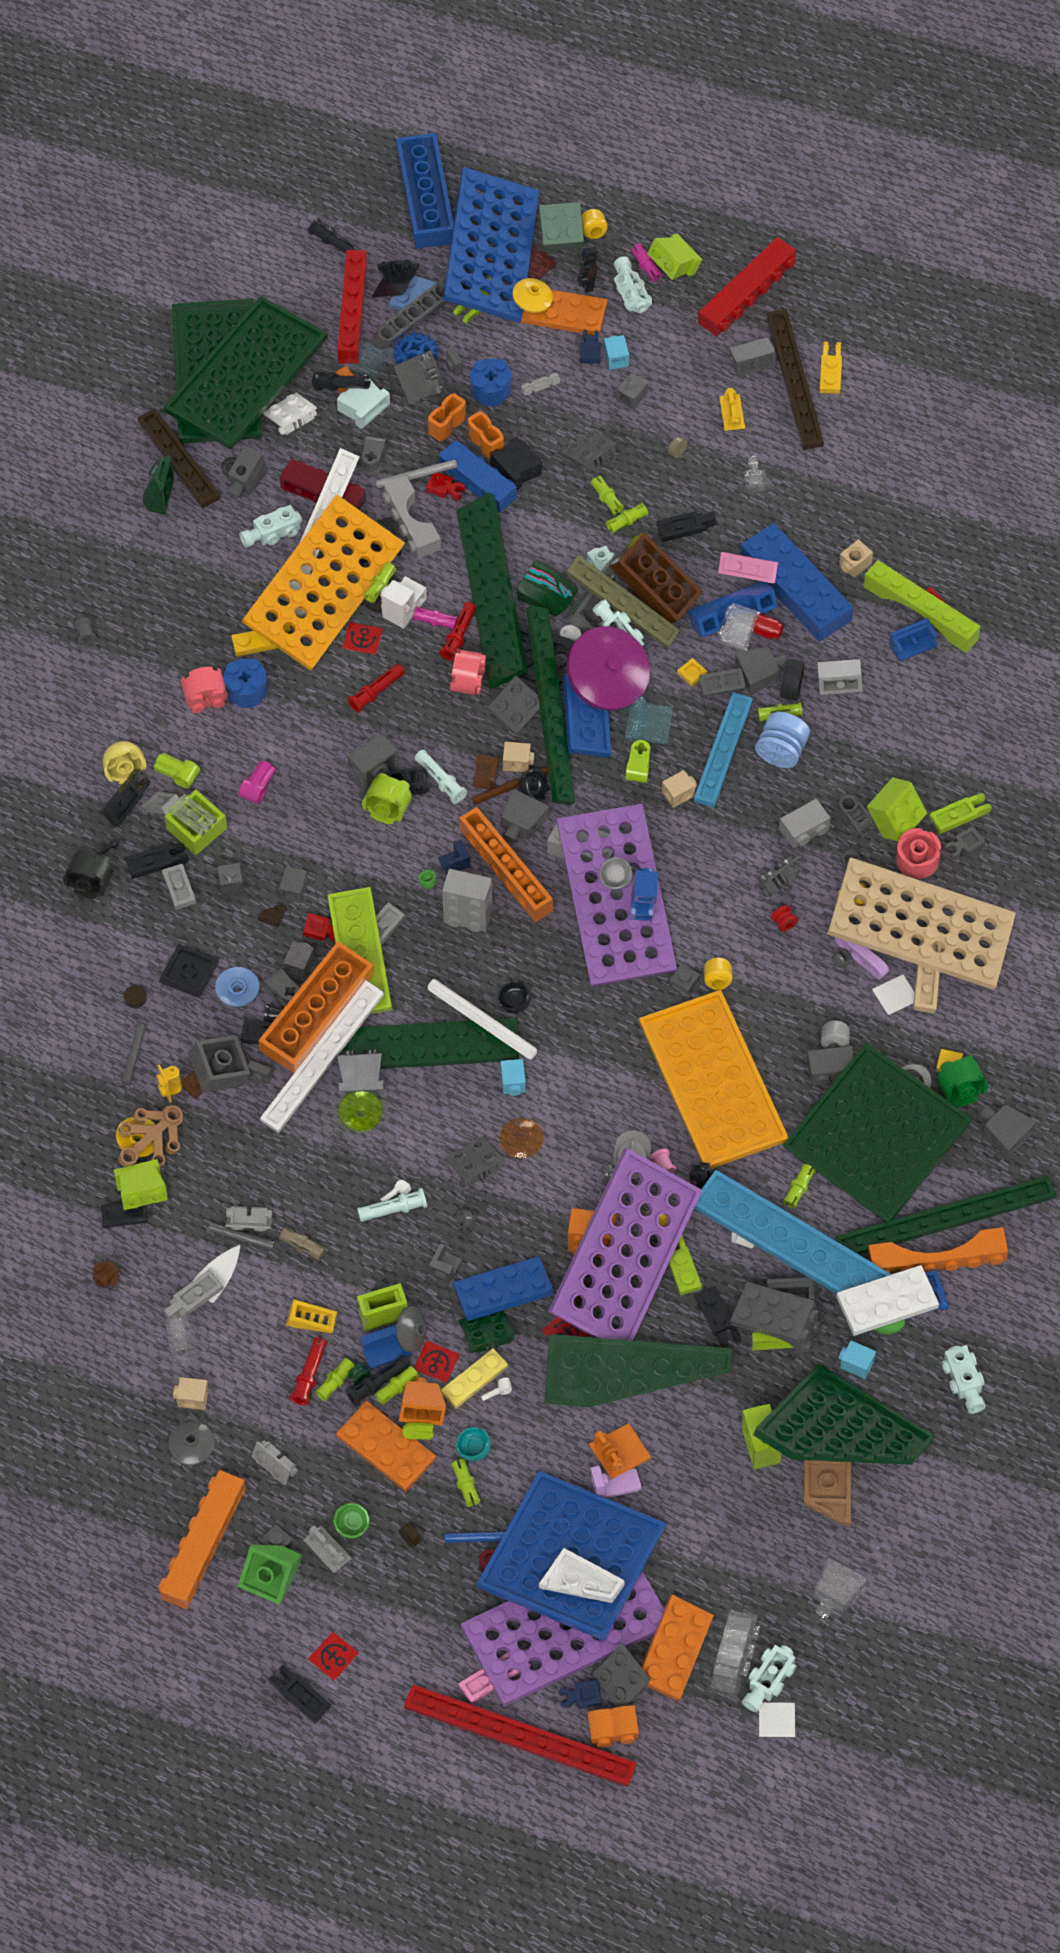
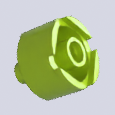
[362,773,412,824]

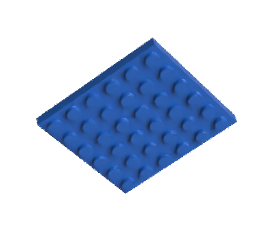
[477,1471,666,1641]

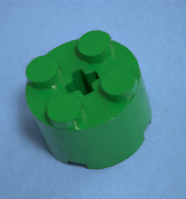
[937,1055,988,1107]

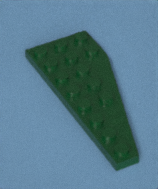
[544,1334,732,1407]

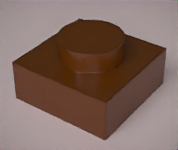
[181,1070,203,1100]

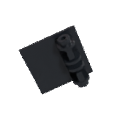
[372,260,420,298]

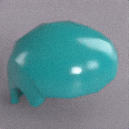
[456,1427,491,1462]

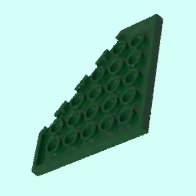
[753,1364,935,1465]

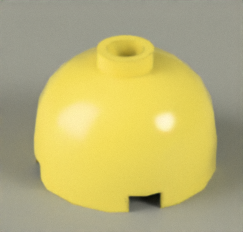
[102,741,146,784]

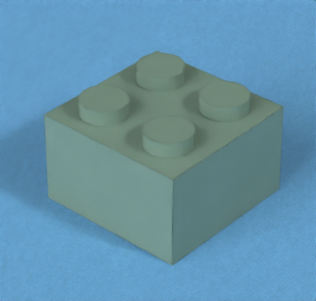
[539,202,584,251]

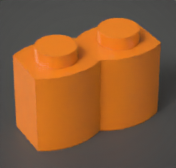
[428,393,466,441]
[468,411,504,459]
[588,1706,639,1748]

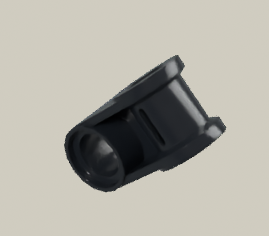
[388,767,429,795]

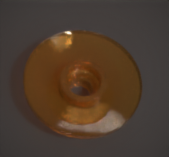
[499,1118,544,1159]

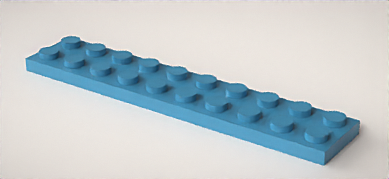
[694,1170,892,1294]

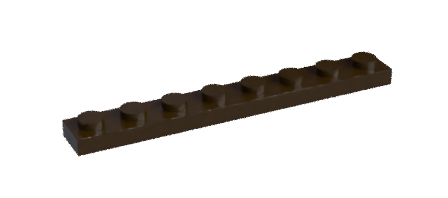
[766,309,824,450]

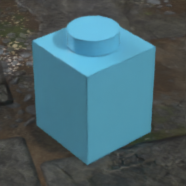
[604,335,629,370]
[501,1059,526,1096]
[839,1341,876,1379]

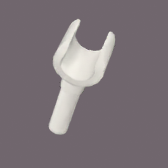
[380,1180,411,1202]
[481,1378,512,1401]

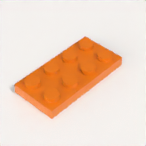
[520,290,608,336]
[336,1401,436,1492]
[641,1595,714,1701]

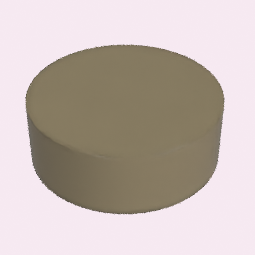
[668,436,687,458]

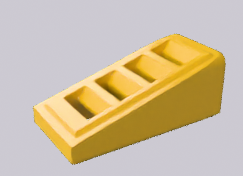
[286,1300,337,1334]

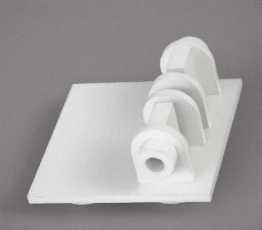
[263,392,317,435]

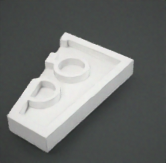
[539,1548,625,1603]

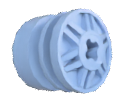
[755,712,810,768]

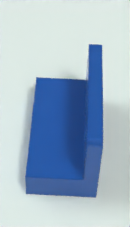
[360,1325,413,1369]

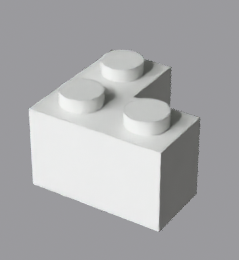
[380,576,427,629]

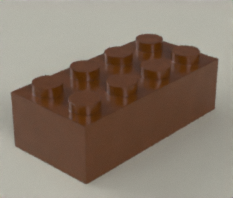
[609,532,703,624]

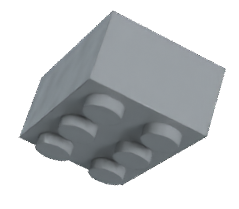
[442,869,493,932]

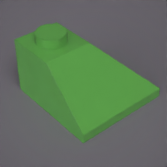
[237,1545,302,1605]

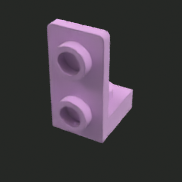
[590,1466,641,1498]

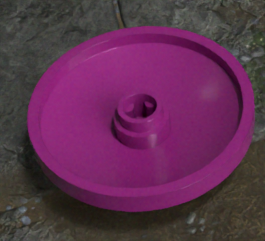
[566,626,650,711]

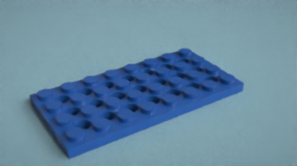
[442,167,539,323]

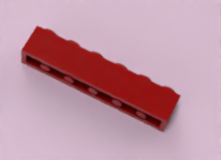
[698,237,796,337]
[337,250,368,365]

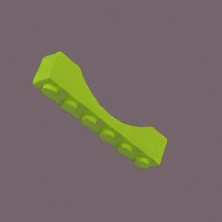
[864,560,981,653]

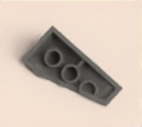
[563,550,628,633]

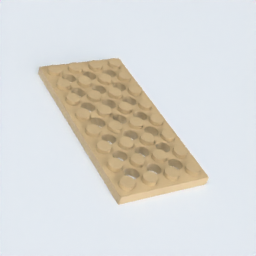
[827,857,1016,990]

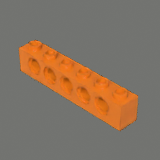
[459,807,553,923]

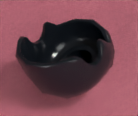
[518,769,550,801]
[498,982,531,1014]

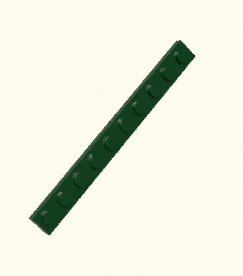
[526,605,575,805]
[834,1176,1056,1255]

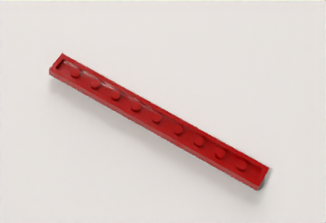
[404,1684,637,1787]

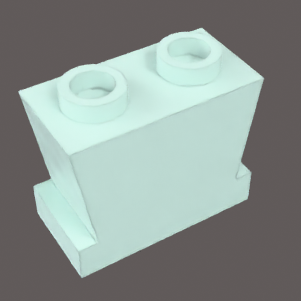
[337,375,390,429]

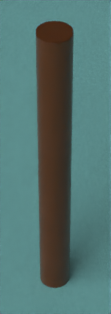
[471,765,549,805]

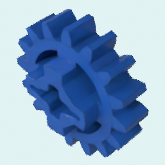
[394,331,438,364]

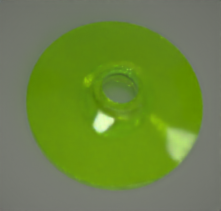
[338,1091,383,1132]

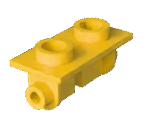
[719,388,745,431]
[156,1064,182,1103]

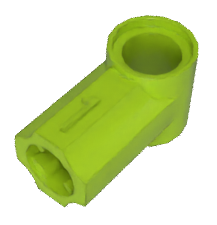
[154,753,200,789]

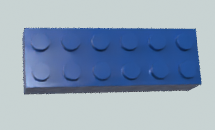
[396,133,453,249]
[740,523,853,642]

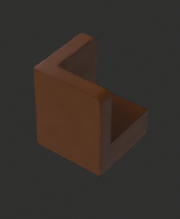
[473,755,499,790]

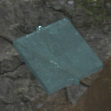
[346,340,391,379]

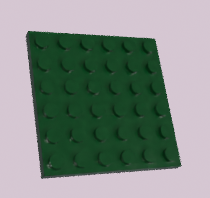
[783,1042,972,1223]

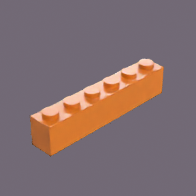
[158,1470,246,1610]

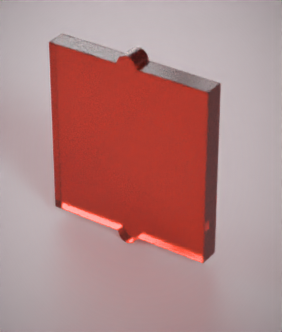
[508,245,557,280]

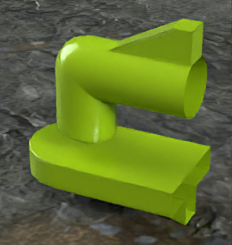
[402,1422,434,1440]

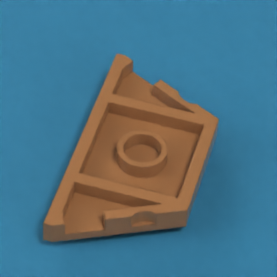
[804,1460,851,1527]

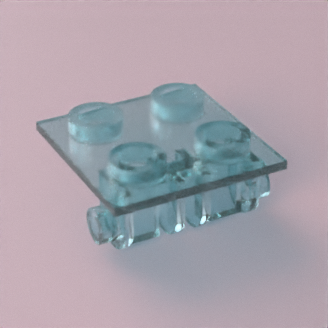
[625,697,673,745]

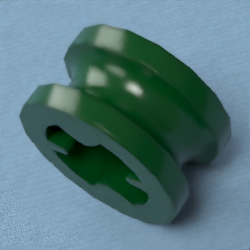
[347,1363,371,1385]

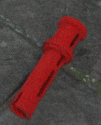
[439,602,476,661]
[347,663,405,713]
[289,1337,327,1406]

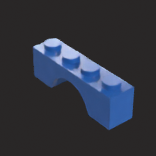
[688,581,778,638]
[630,868,658,921]

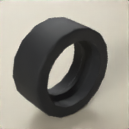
[780,659,804,701]

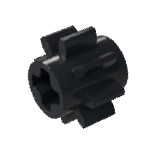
[689,1162,716,1189]

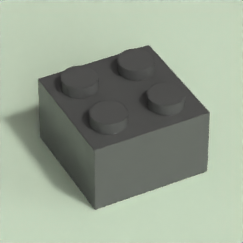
[348,733,399,795]
[188,1035,251,1093]

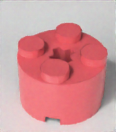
[450,649,486,695]
[180,667,228,713]
[896,828,941,879]

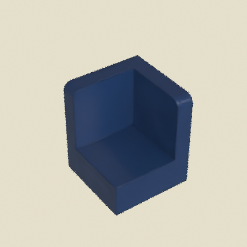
[439,840,471,876]

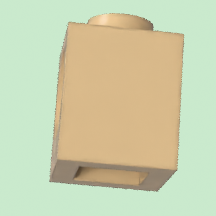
[839,539,873,577]
[503,742,534,772]
[662,770,697,808]
[173,1377,209,1410]

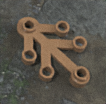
[118,1106,183,1168]

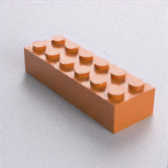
[258,941,374,1074]

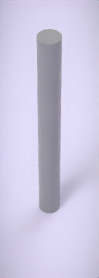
[376,459,458,488]

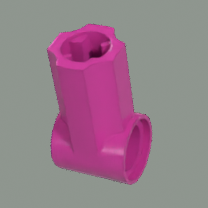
[238,761,276,804]

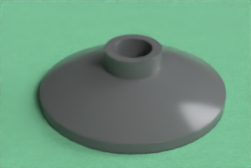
[396,1306,426,1352]
[168,1421,215,1465]

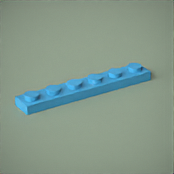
[694,693,753,808]

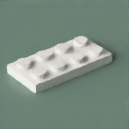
[836,1265,939,1336]

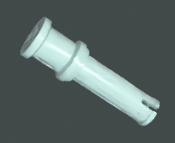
[414,750,467,804]
[357,1188,427,1222]

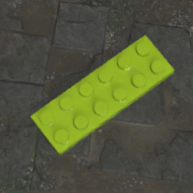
[327,887,392,1014]

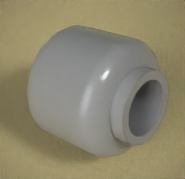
[820,1020,850,1049]

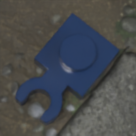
[580,330,601,364]
[559,1680,602,1709]

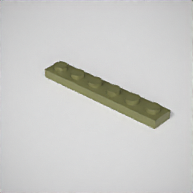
[565,555,680,648]

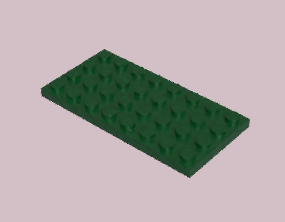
[164,296,328,450]
[172,299,262,443]

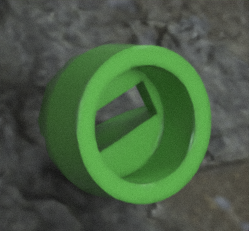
[419,870,437,889]

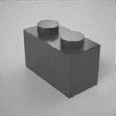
[807,1046,854,1085]

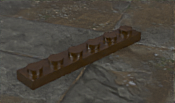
[137,408,220,509]

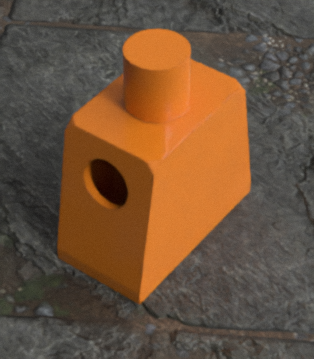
[399,1377,446,1426]

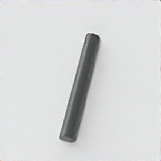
[122,1023,146,1086]
[208,1222,275,1250]

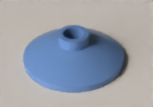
[215,967,259,1007]

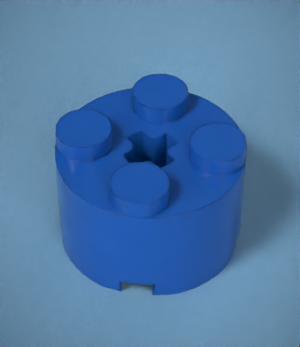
[470,359,512,406]
[224,659,268,708]

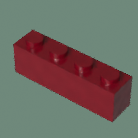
[280,458,366,510]

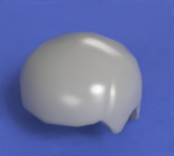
[599,857,633,891]

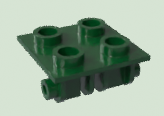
[458,1311,515,1354]

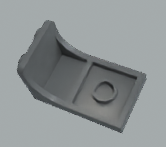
[730,1282,823,1360]

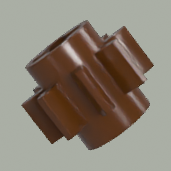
[92,1260,120,1288]

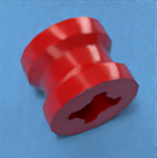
[771,905,799,932]

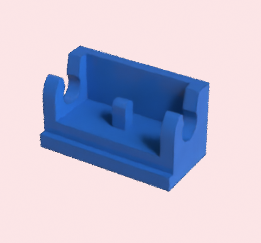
[889,618,937,662]

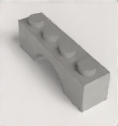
[382,476,441,559]

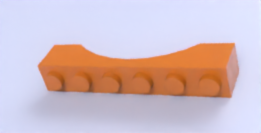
[868,1227,1008,1275]

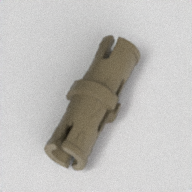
[279,1227,326,1260]

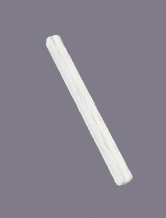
[428,979,537,1059]

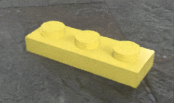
[441,1348,508,1409]

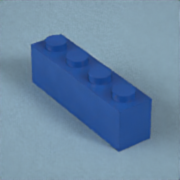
[439,440,517,513]

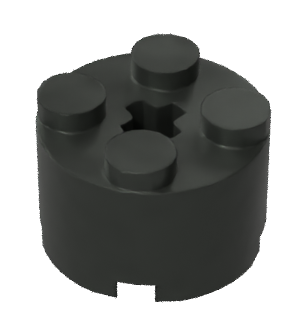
[63,849,113,899]

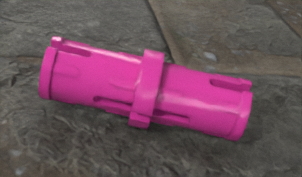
[631,243,663,282]
[414,607,458,629]

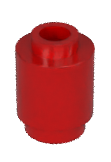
[751,614,784,640]

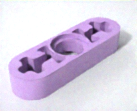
[835,937,889,979]

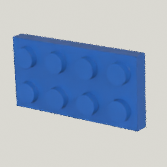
[563,674,611,758]
[453,1256,554,1321]

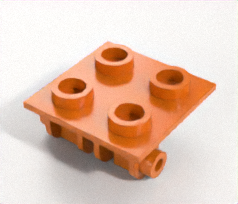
[589,1423,652,1479]

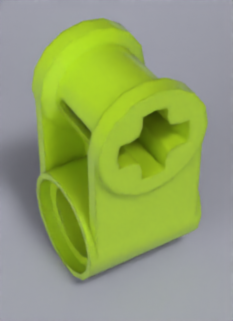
[625,740,650,783]

